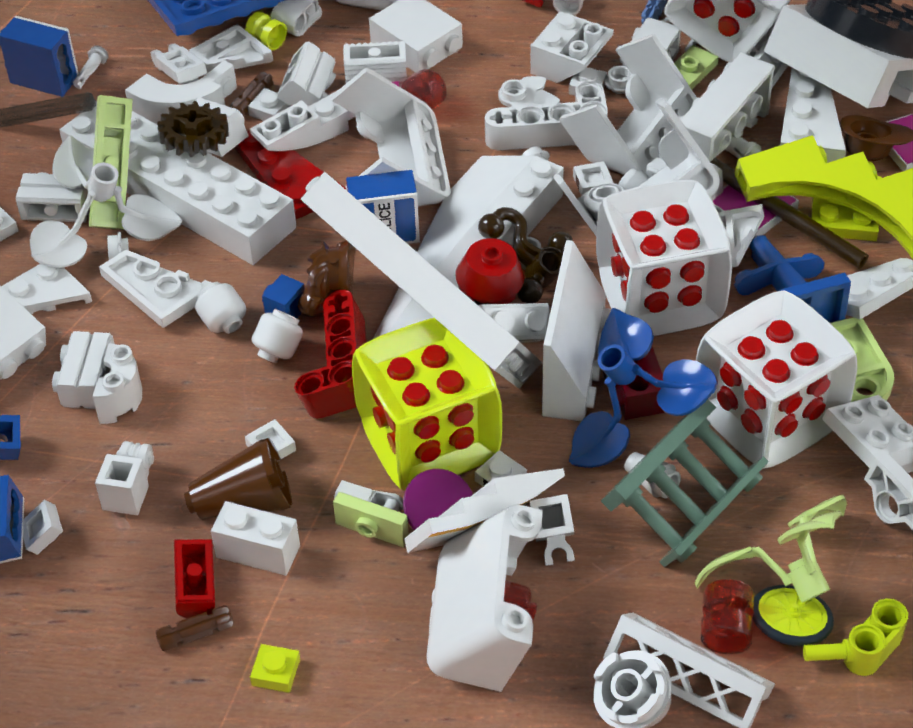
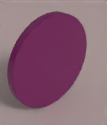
[403,469,473,530]

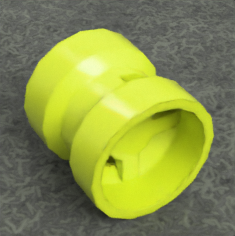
[245,11,287,50]

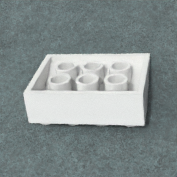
[542,240,611,421]

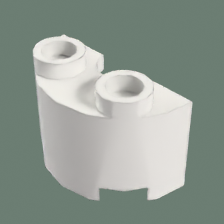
[92,343,143,424]

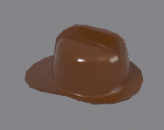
[839,115,913,161]

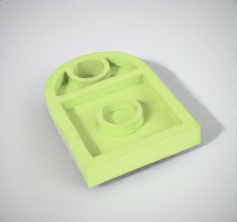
[830,317,894,402]

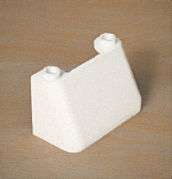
[426,505,543,692]

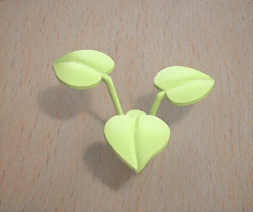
[695,495,847,603]

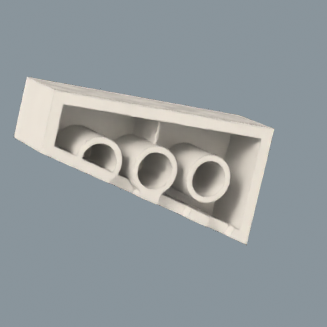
[679,52,775,161]
[780,67,846,163]

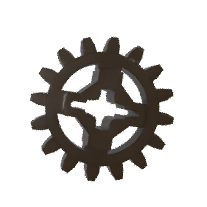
[157,101,229,157]

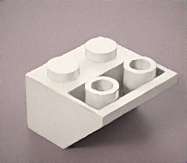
[530,11,614,83]

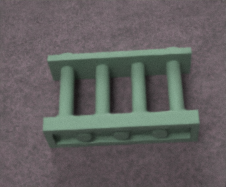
[601,399,769,567]

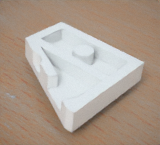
[189,24,273,73]
[718,204,764,267]

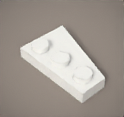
[99,250,212,328]
[846,258,913,319]

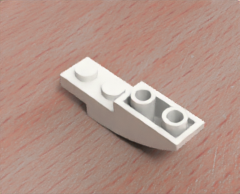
[250,90,355,151]

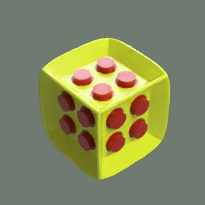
[352,318,502,491]

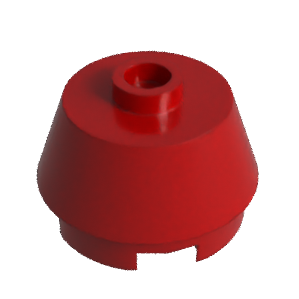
[455,238,525,304]

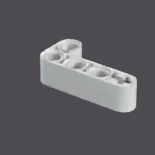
[485,80,608,150]

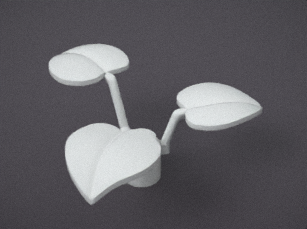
[30,135,182,268]

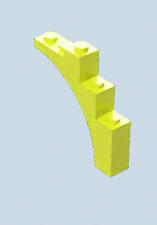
[735,135,913,260]

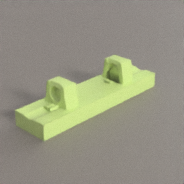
[89,95,133,230]

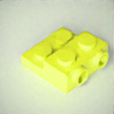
[811,176,882,241]

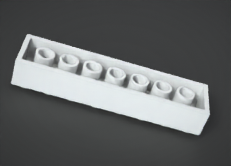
[59,101,297,265]

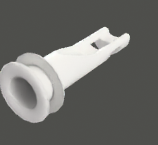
[73,46,109,89]

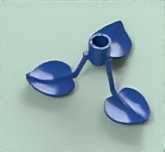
[569,308,718,468]

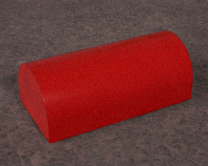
[174,539,215,619]

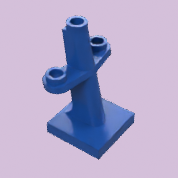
[734,235,851,323]

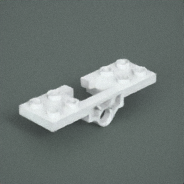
[822,395,913,530]

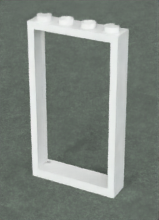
[301,172,542,388]

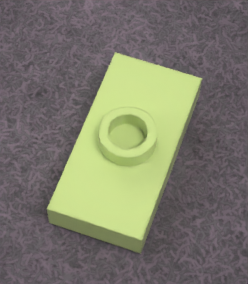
[674,45,719,89]
[333,492,409,547]

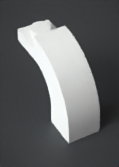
[125,60,237,124]

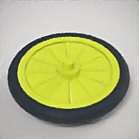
[751,585,834,646]

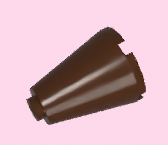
[184,438,293,518]

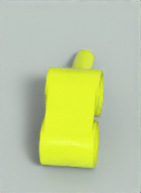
[803,598,908,676]

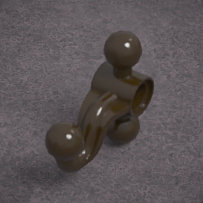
[478,207,573,304]

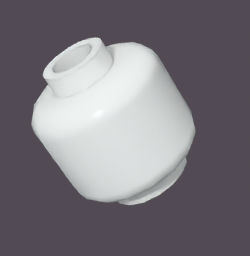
[195,282,247,334]
[251,309,303,363]

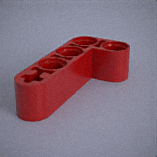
[294,289,367,419]

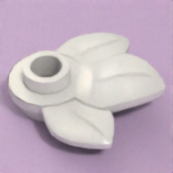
[498,76,560,107]

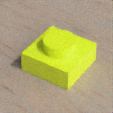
[250,644,300,693]

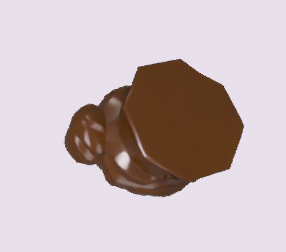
[298,240,356,316]

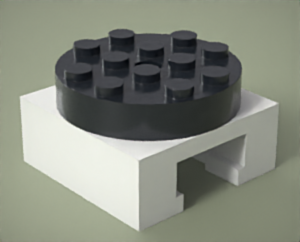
[763,0,913,108]

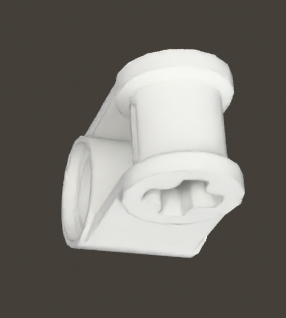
[270,0,322,37]

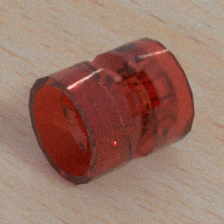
[700,579,755,655]

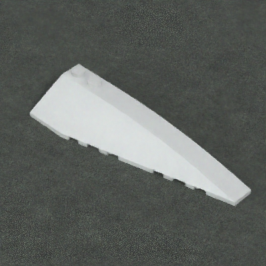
[373,155,564,339]

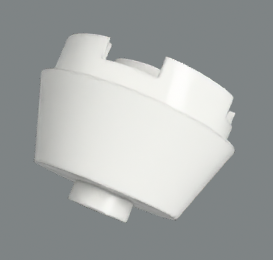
[593,650,671,728]

